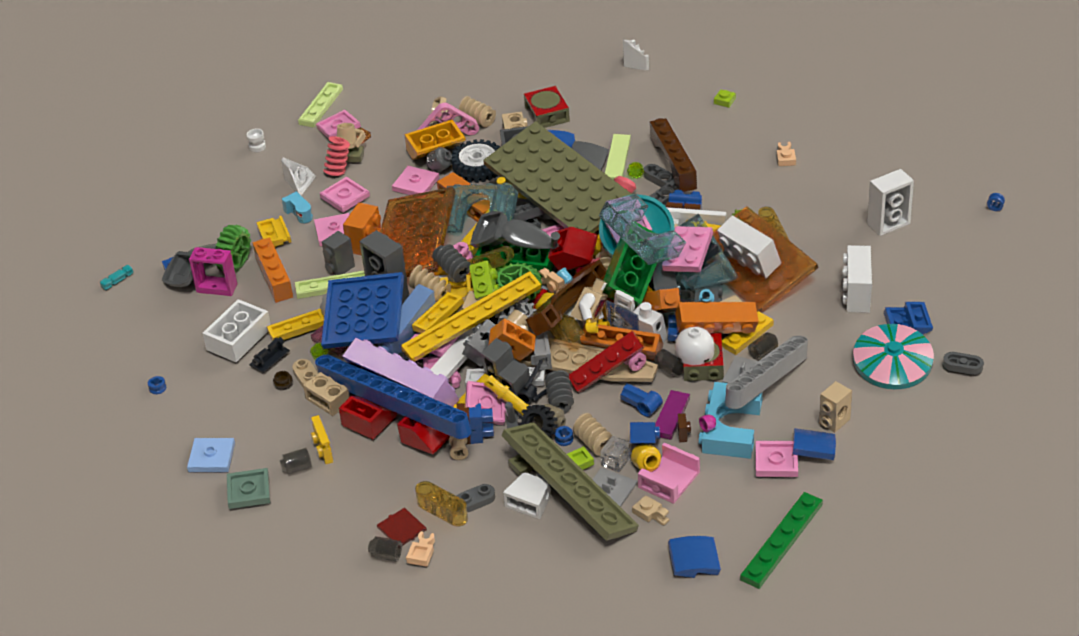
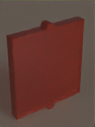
[377,507,427,548]

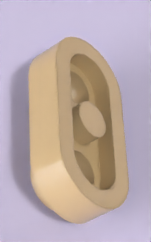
[292,359,318,388]

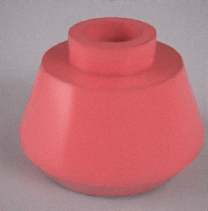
[614,176,636,194]

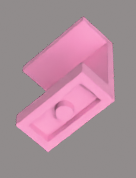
[638,443,700,504]

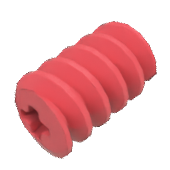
[323,136,350,176]

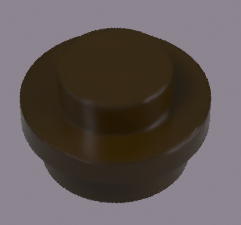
[273,371,293,389]

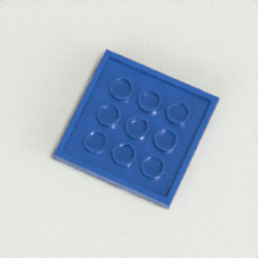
[321,272,404,349]

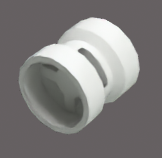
[246,128,266,152]

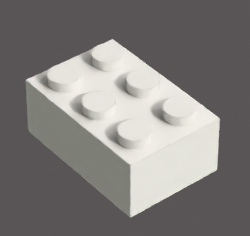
[867,169,914,236]
[717,215,781,278]
[842,245,872,313]
[202,299,271,362]

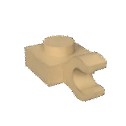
[632,495,670,525]

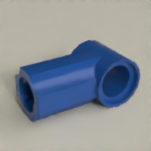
[620,384,663,417]

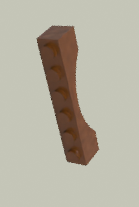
[650,118,697,192]
[526,259,607,336]

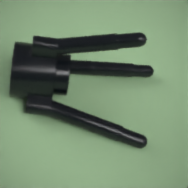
[517,359,547,404]

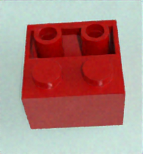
[548,227,598,271]
[339,396,397,440]
[397,416,450,454]

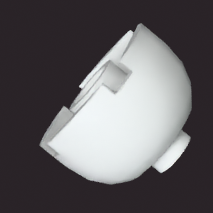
[675,327,714,365]

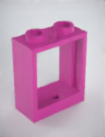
[189,247,237,296]

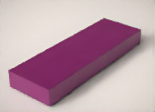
[656,390,690,440]

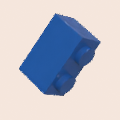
[630,422,660,444]

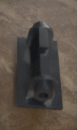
[249,337,290,373]

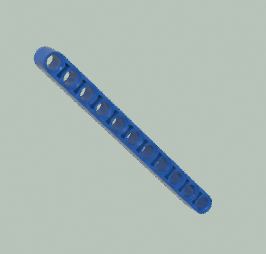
[315,355,472,439]

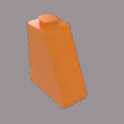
[636,288,680,313]

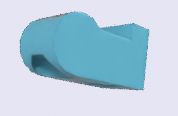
[282,191,313,223]

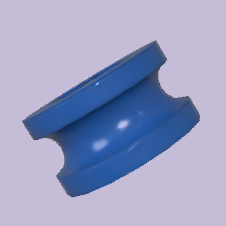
[987,193,1005,211]
[147,376,167,395]
[555,426,573,446]

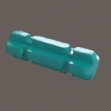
[100,265,133,290]

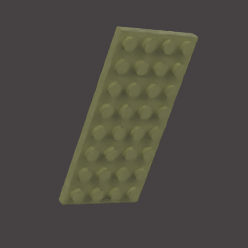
[483,121,633,233]

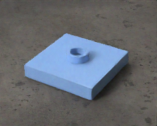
[187,438,235,472]

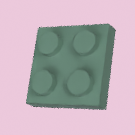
[227,468,270,509]

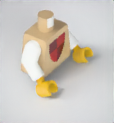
[570,278,611,334]

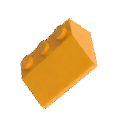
[404,119,466,160]

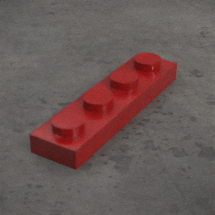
[569,331,644,393]

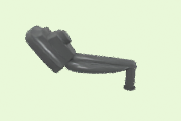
[470,211,560,249]
[162,226,227,287]

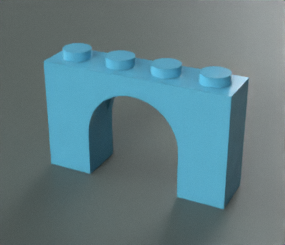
[699,382,763,459]

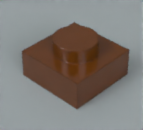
[678,413,691,442]

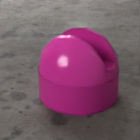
[699,414,716,432]

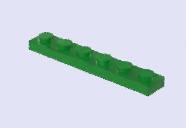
[740,492,823,589]

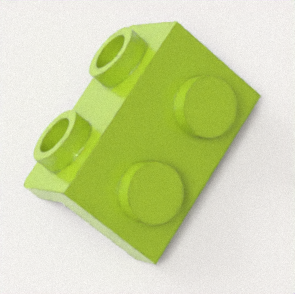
[470,260,500,300]

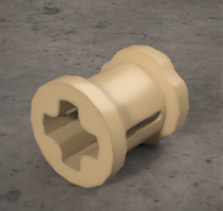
[449,436,468,460]

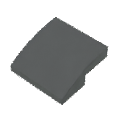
[571,141,609,170]

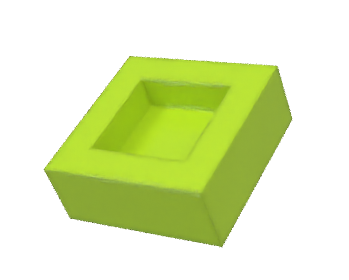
[714,89,736,108]
[567,447,594,470]

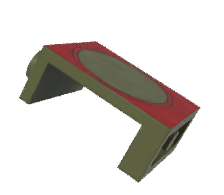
[524,86,570,128]
[683,333,724,381]

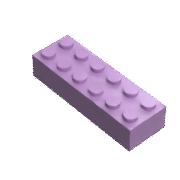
[342,338,459,407]

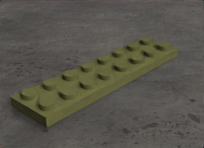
[501,422,639,541]

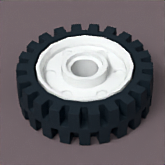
[452,139,500,183]

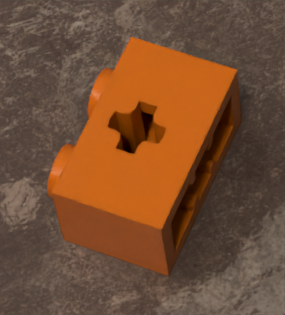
[488,318,536,361]

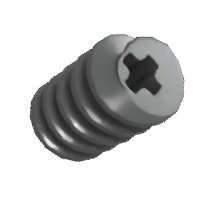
[432,244,471,283]
[544,370,574,414]

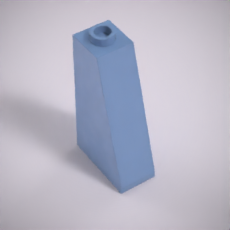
[377,284,436,355]

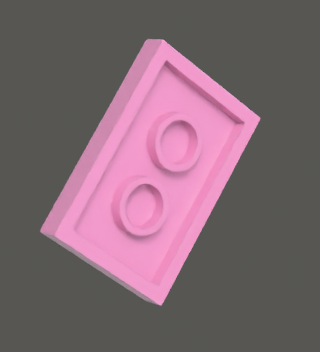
[662,226,713,272]

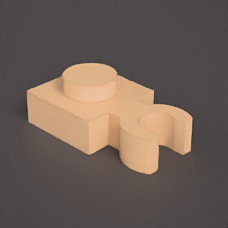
[777,142,796,166]
[538,268,565,293]
[406,531,435,567]

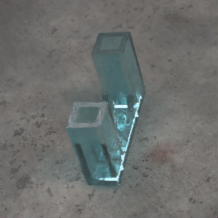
[438,183,519,233]
[599,194,687,265]

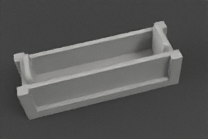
[528,325,552,370]

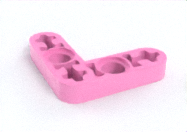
[417,103,479,135]

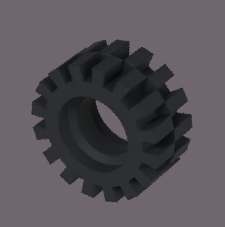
[518,405,558,438]

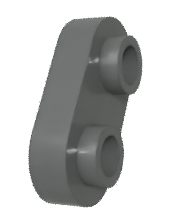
[943,352,984,375]
[455,484,495,513]

